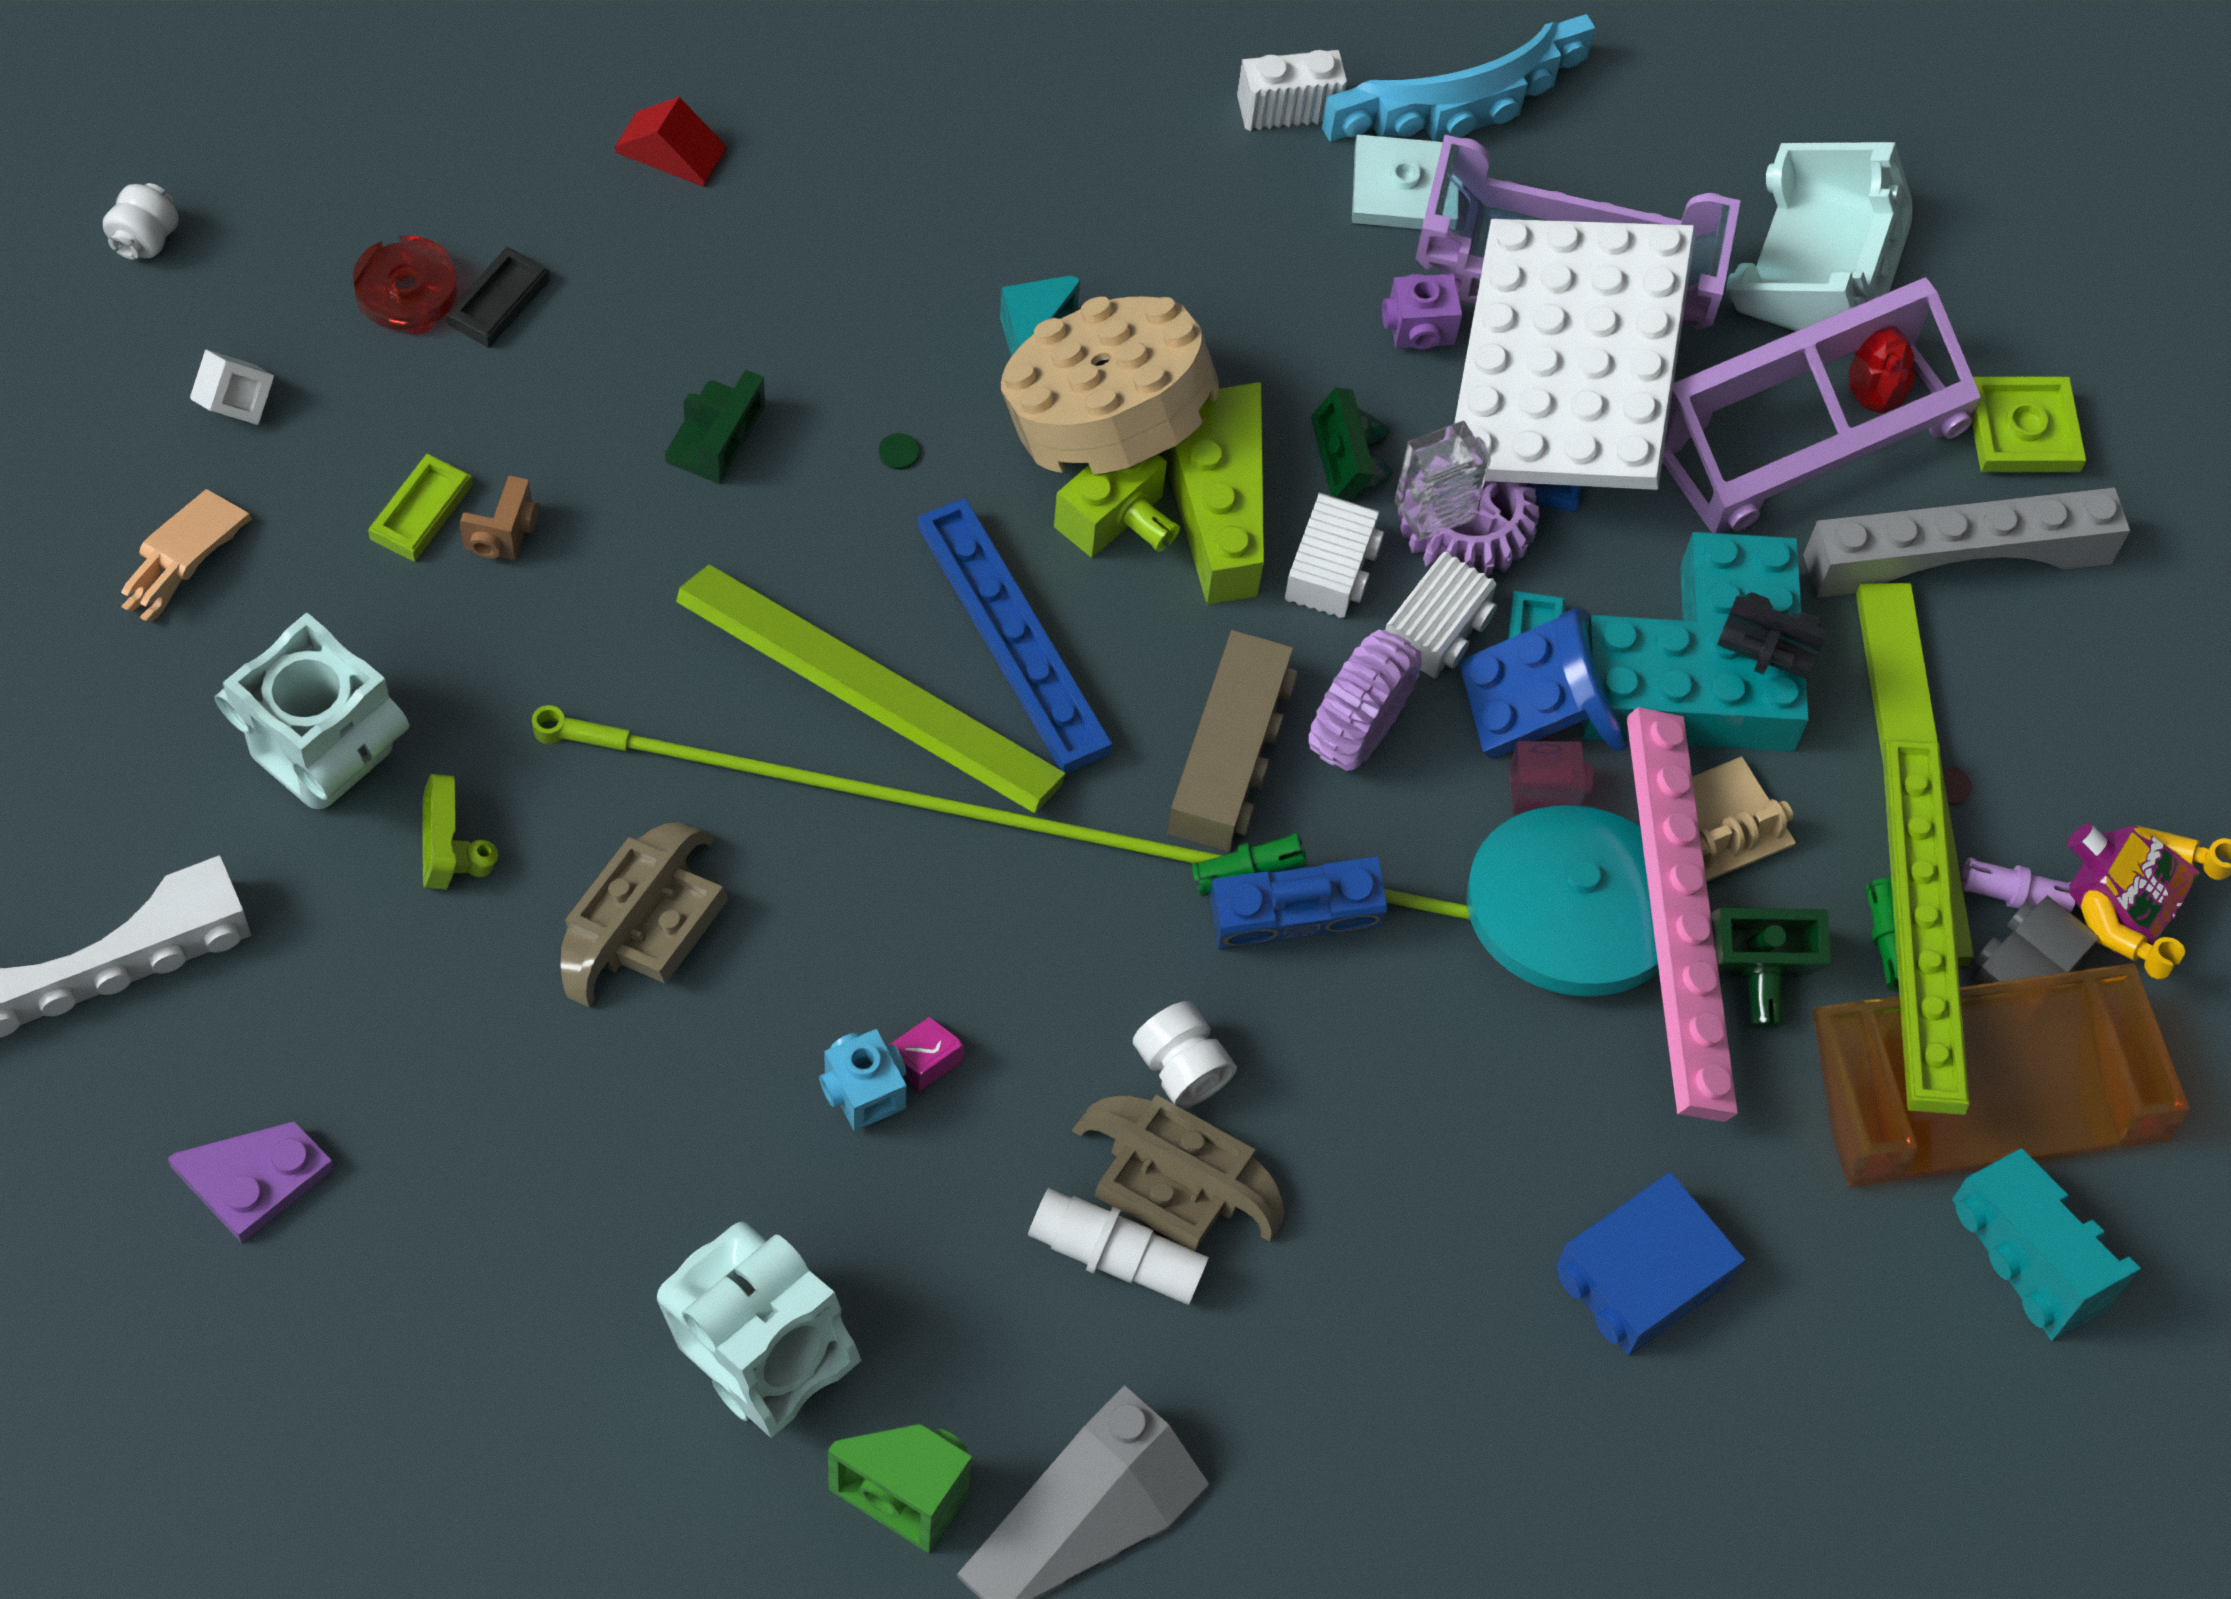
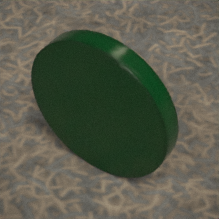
[879,433,919,470]

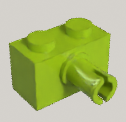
[1054,454,1180,558]

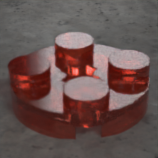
[353,235,458,335]

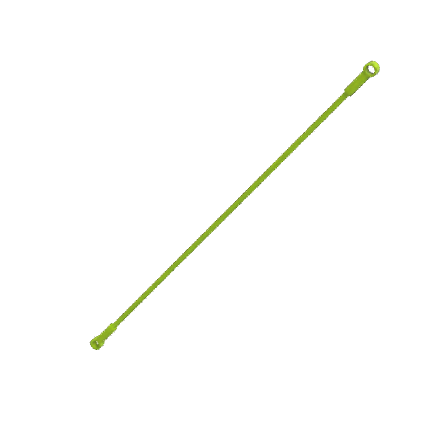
[532,705,1470,920]

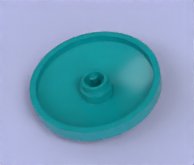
[1466,805,1659,996]

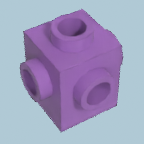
[1382,274,1462,349]

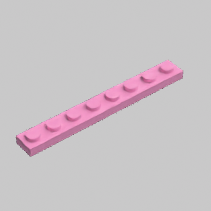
[1627,707,1738,1122]

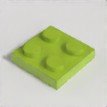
[1971,377,2086,472]

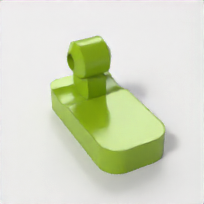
[422,774,498,890]

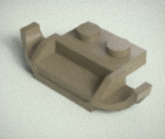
[561,822,729,1007]
[1072,1095,1284,1251]

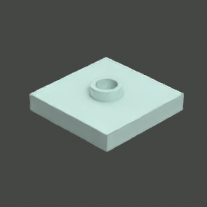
[1352,134,1453,229]

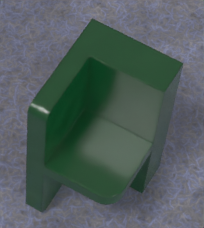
[665,369,765,484]

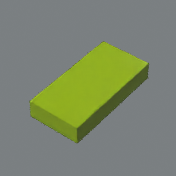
[368,454,473,562]

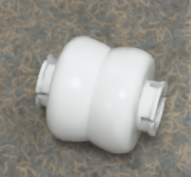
[103,183,179,259]

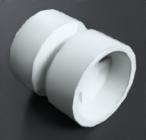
[1133,1001,1237,1109]

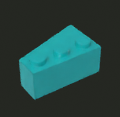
[1952,1148,2141,1341]

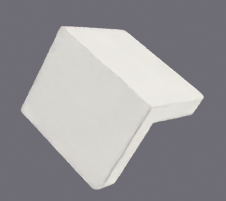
[190,349,274,425]

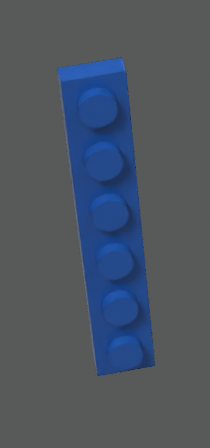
[918,498,1112,774]

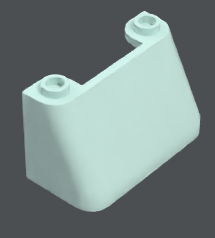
[1727,142,1913,331]

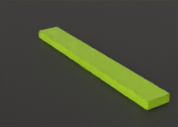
[676,564,1066,813]
[1856,583,1974,966]
[1882,739,1969,1115]

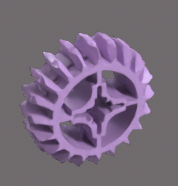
[1398,449,1540,578]
[1309,629,1422,771]

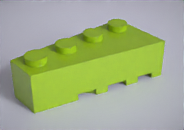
[1162,382,1264,605]

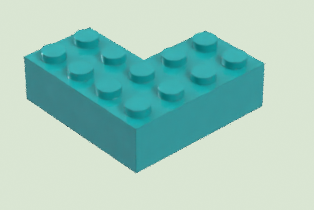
[1582,532,1808,752]

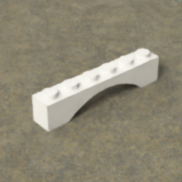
[0,855,251,1037]

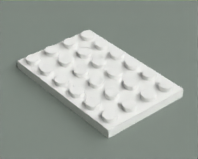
[1447,219,1695,490]

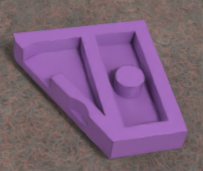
[168,1121,334,1243]

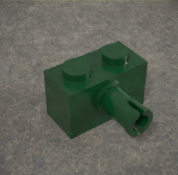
[1711,908,1831,1028]

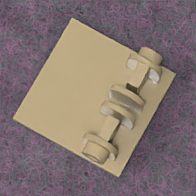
[1692,756,1796,882]

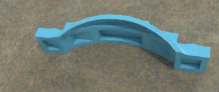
[1322,14,1595,142]

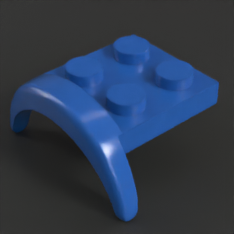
[1459,607,1627,760]

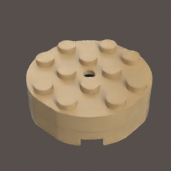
[1001,296,1219,474]

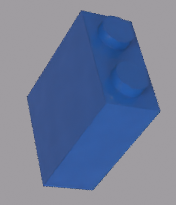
[1555,1171,1745,1356]

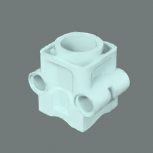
[215,612,410,809]
[657,1222,862,1438]

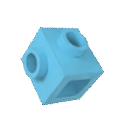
[819,1029,907,1132]

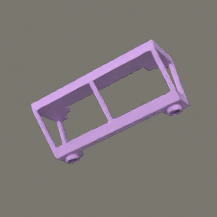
[1662,277,1981,534]

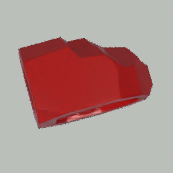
[1849,326,1915,414]

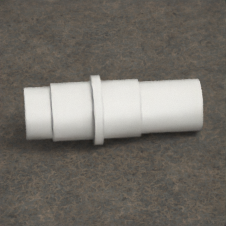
[1028,1188,1209,1305]

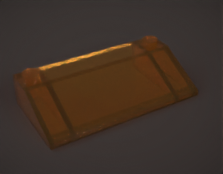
[1813,963,2190,1188]

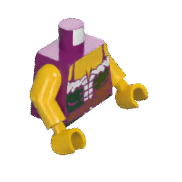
[2067,823,2231,979]

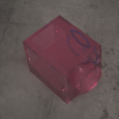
[1509,741,1593,815]

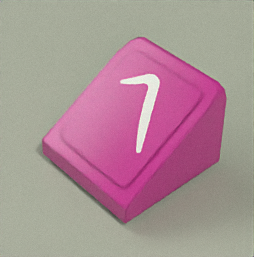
[889,1017,965,1092]

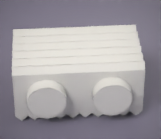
[1237,50,1347,131]
[1285,493,1384,618]
[1385,552,1497,679]

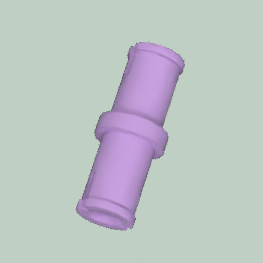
[1961,857,2075,913]

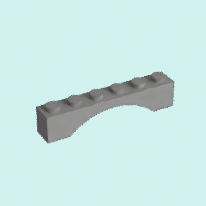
[1803,488,2130,598]

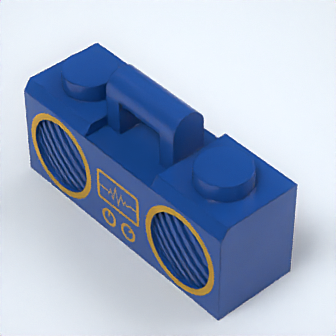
[1209,856,1387,949]

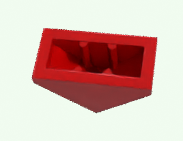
[615,96,727,187]

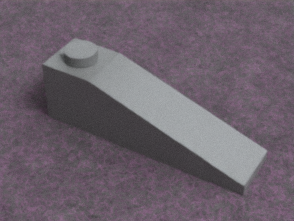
[957,1385,1209,1599]

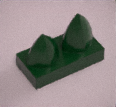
[1311,387,1393,502]

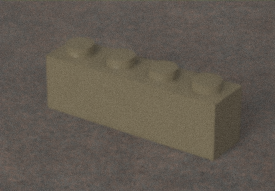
[1167,630,1298,853]

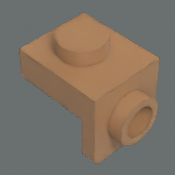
[459,475,539,560]

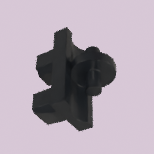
[1717,592,1829,680]

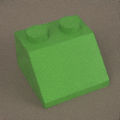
[828,1424,972,1554]

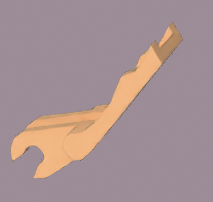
[121,489,252,622]

